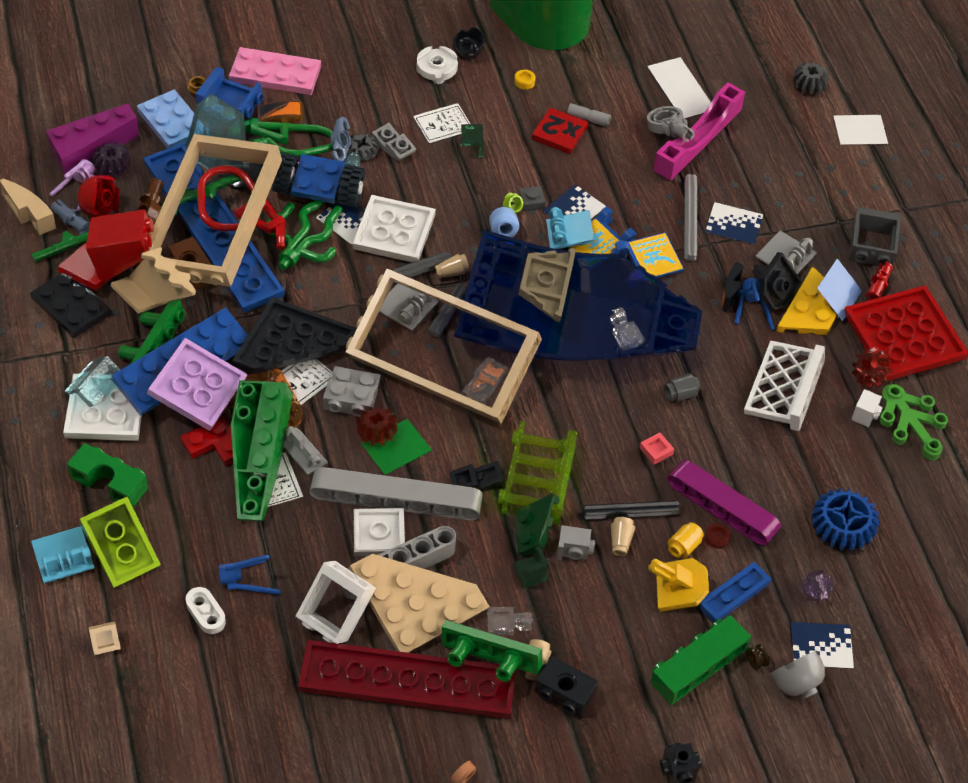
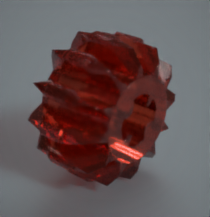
[852,347,893,388]
[357,405,398,447]

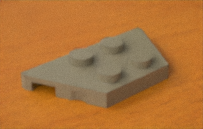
[518,248,576,322]

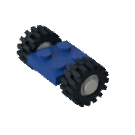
[271,153,365,207]

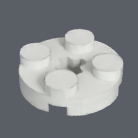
[416,46,458,84]

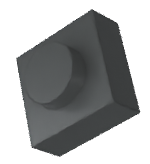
[519,186,545,211]

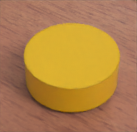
[514,70,535,90]

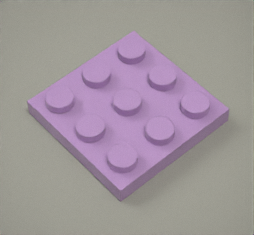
[147,338,247,431]

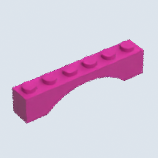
[653,83,745,181]

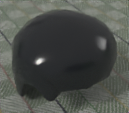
[453,26,485,59]

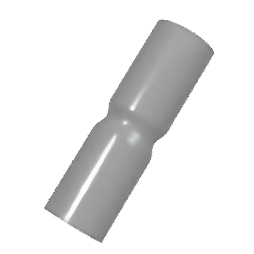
[567,103,611,127]

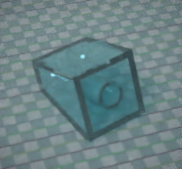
[186,94,246,175]

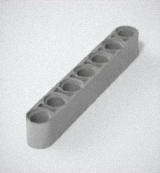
[309,467,483,520]

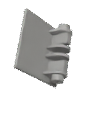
[755,231,817,274]
[379,284,439,331]

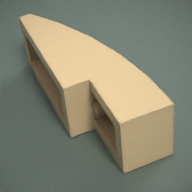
[0,178,56,235]

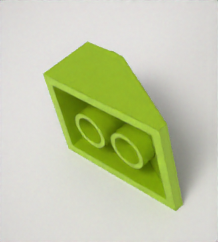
[79,497,161,588]

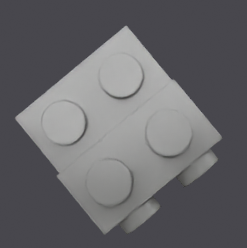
[323,366,381,418]

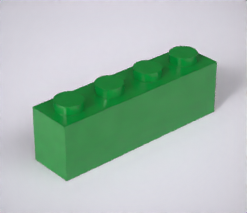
[650,615,752,706]

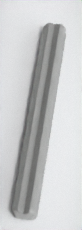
[684,174,697,261]

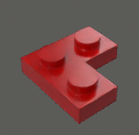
[180,416,233,466]

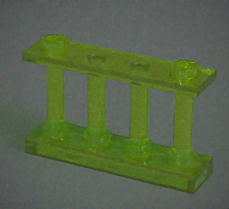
[498,421,578,525]

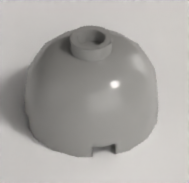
[771,651,825,699]

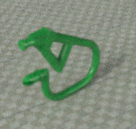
[229,118,333,158]

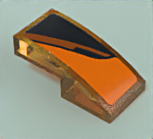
[258,101,304,124]

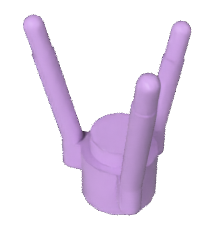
[50,159,95,211]

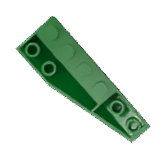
[231,380,293,522]

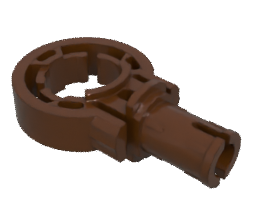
[136,178,164,225]

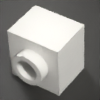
[851,389,883,427]

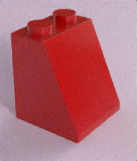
[86,209,154,282]

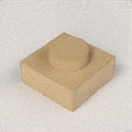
[89,621,121,655]

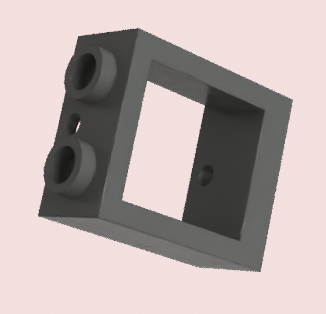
[848,207,901,266]

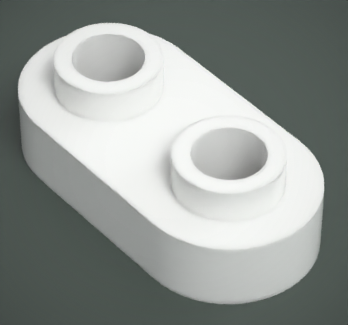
[186,587,226,634]

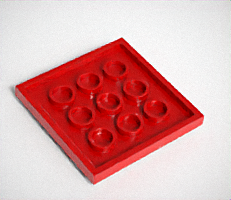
[844,285,968,382]

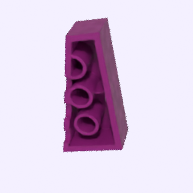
[46,103,139,175]

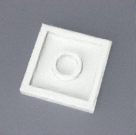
[354,508,405,556]

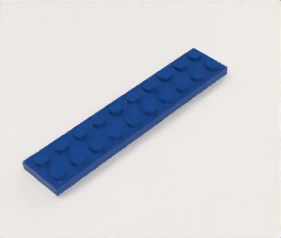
[143,143,285,313]

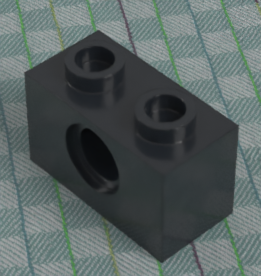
[535,656,598,718]

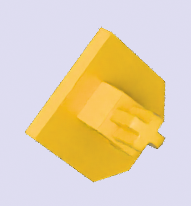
[648,558,709,612]

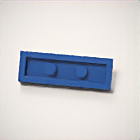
[697,562,772,623]

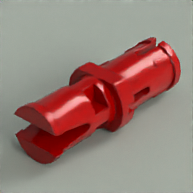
[866,262,893,300]

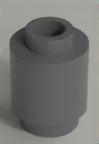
[663,373,701,402]

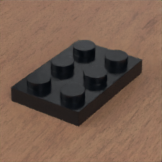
[30,273,111,339]

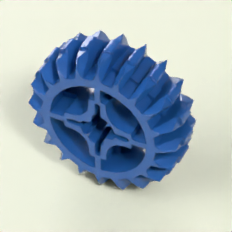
[811,488,879,552]

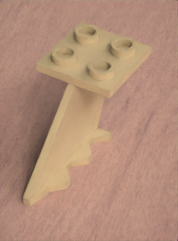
[111,247,196,314]

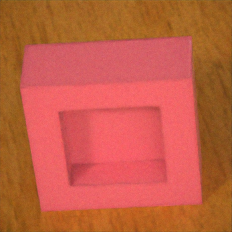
[640,432,674,465]

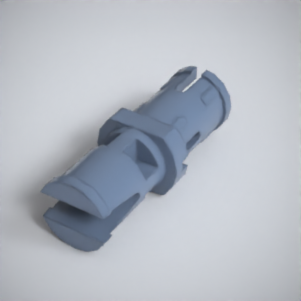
[51,199,90,234]

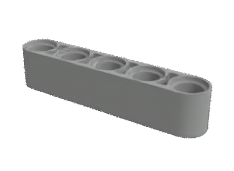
[343,526,456,600]

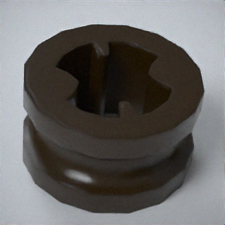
[746,644,769,670]

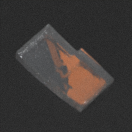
[461,357,508,404]

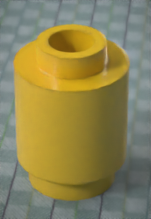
[667,522,704,559]

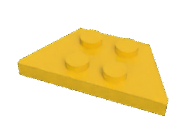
[777,267,838,335]

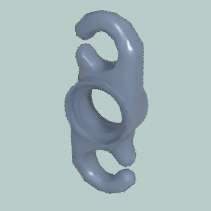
[331,117,351,162]

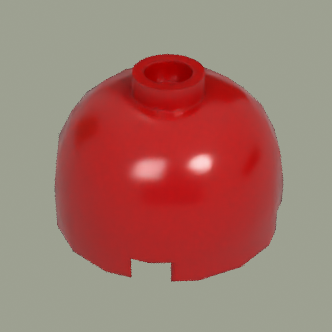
[77,175,120,218]

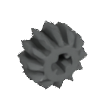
[793,61,829,96]

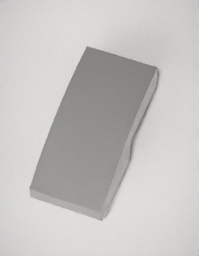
[371,123,416,161]

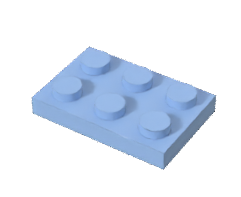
[137,89,207,149]

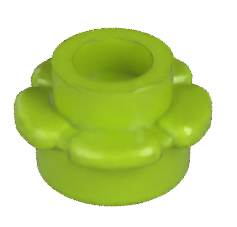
[503,193,523,213]

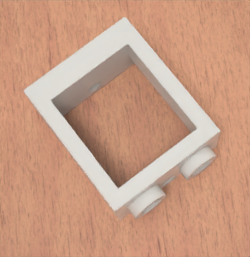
[296,561,376,644]

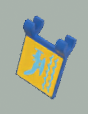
[566,206,637,271]
[611,232,684,288]

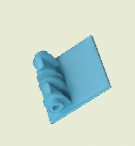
[546,207,594,250]
[31,526,94,583]

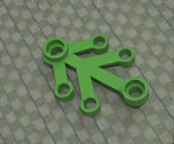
[879,384,948,460]

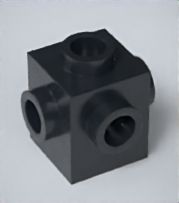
[660,743,701,783]

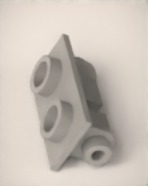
[284,426,328,475]

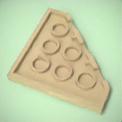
[349,554,490,653]

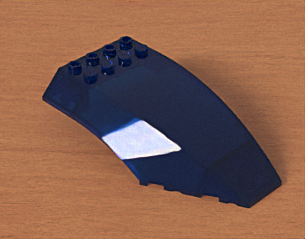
[454,229,703,361]

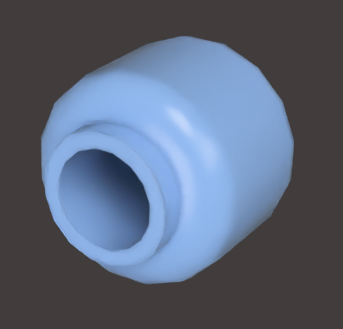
[489,207,519,240]

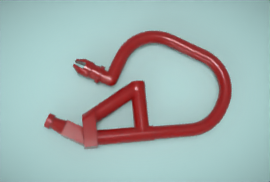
[197,166,286,250]

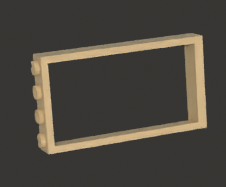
[140,134,282,287]
[346,269,542,424]

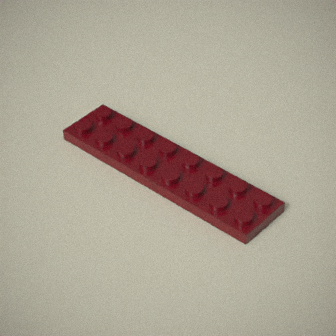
[298,640,516,719]

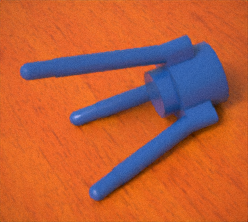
[734,278,775,330]
[219,555,281,595]

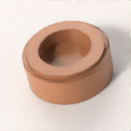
[450,761,476,783]

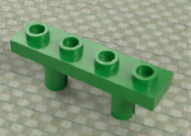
[118,299,185,364]
[441,620,542,682]

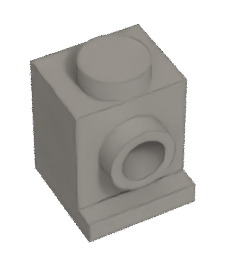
[557,525,595,560]

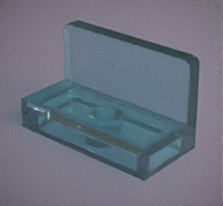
[65,356,120,407]

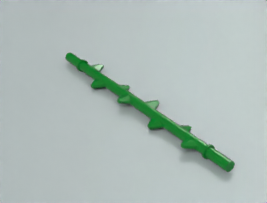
[31,174,242,262]

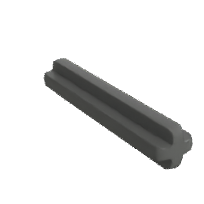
[392,251,451,283]
[428,284,468,338]

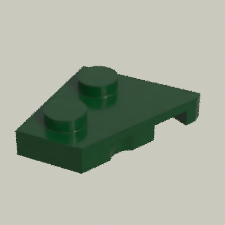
[515,493,560,557]

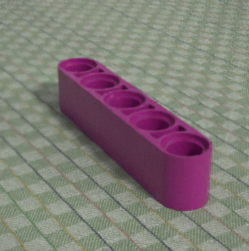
[667,460,781,546]

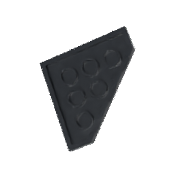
[232,298,357,374]

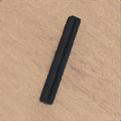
[582,500,680,519]

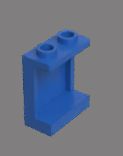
[196,67,264,124]

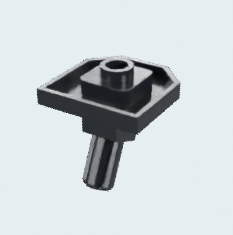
[752,252,802,309]

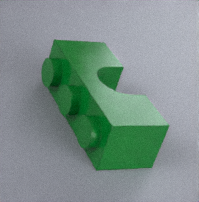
[67,443,148,507]

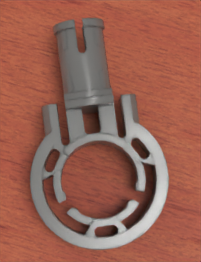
[647,106,695,142]

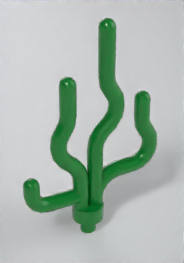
[266,200,342,270]

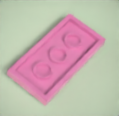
[229,47,321,95]

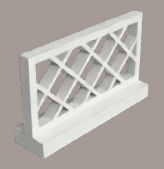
[744,341,825,431]

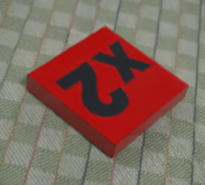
[532,107,588,154]

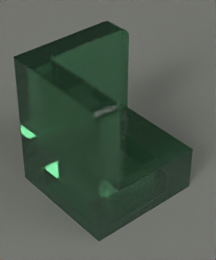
[460,124,483,157]
[514,545,549,588]

